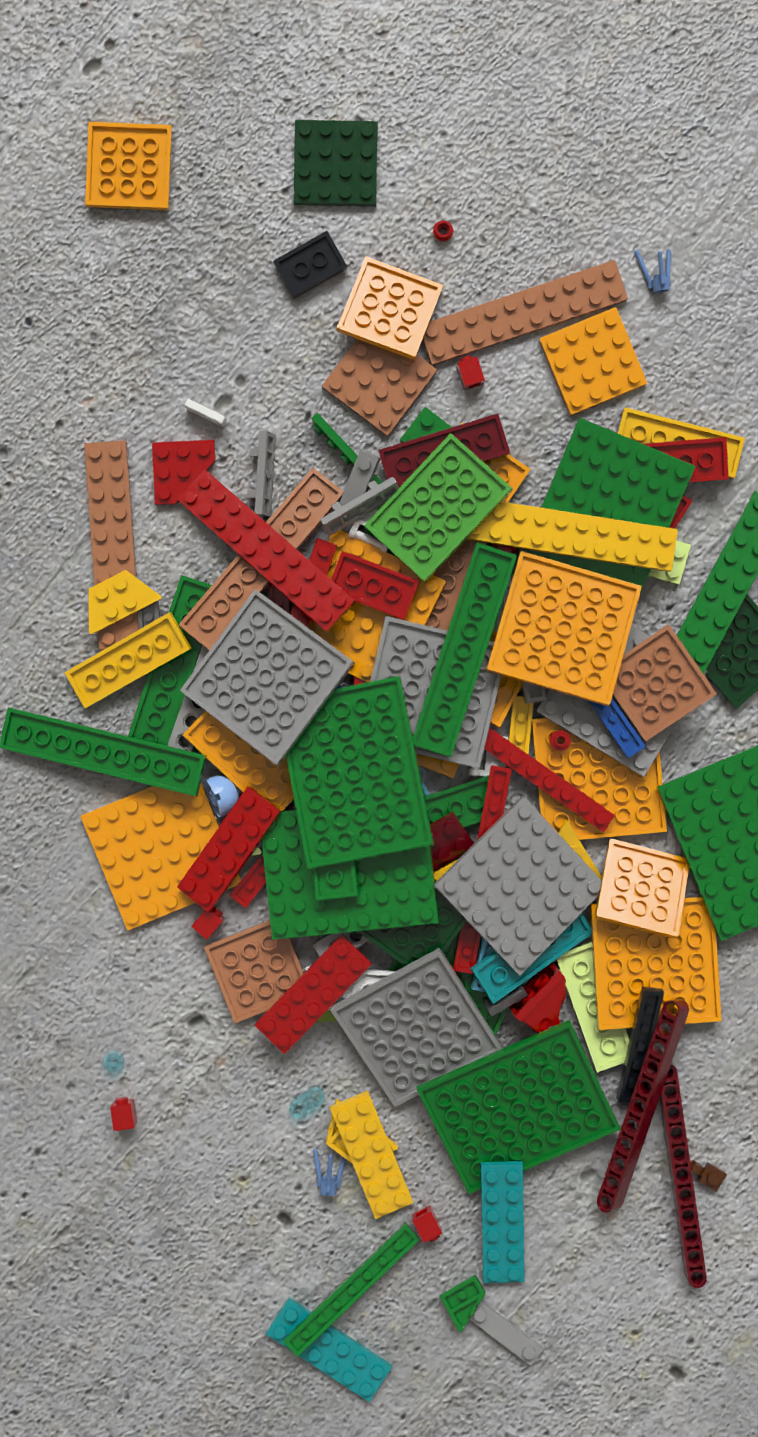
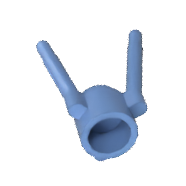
[635,249,671,294]
[313,1148,346,1196]

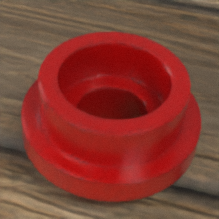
[433,220,454,242]
[550,730,571,751]

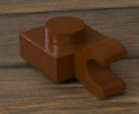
[690,1159,727,1192]

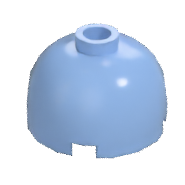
[204,775,242,818]

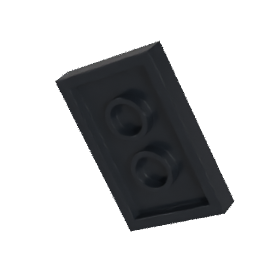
[273,231,348,299]

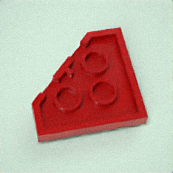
[152,440,216,505]

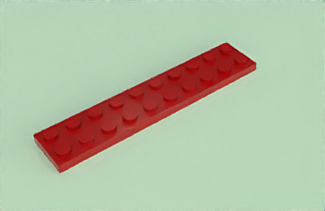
[177,470,356,633]

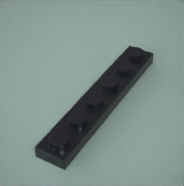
[616,986,664,1103]

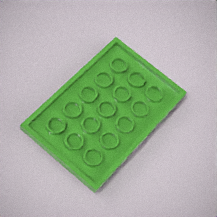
[364,433,513,583]

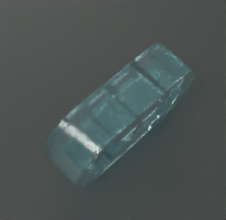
[289,1085,325,1118]

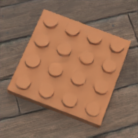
[322,339,437,437]
[613,624,717,741]
[204,920,304,1024]

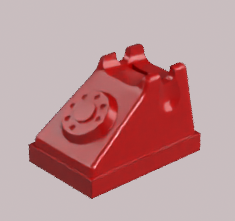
[509,962,566,1033]

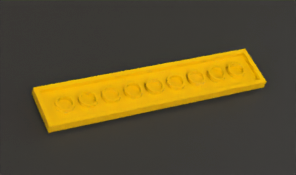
[466,502,678,572]

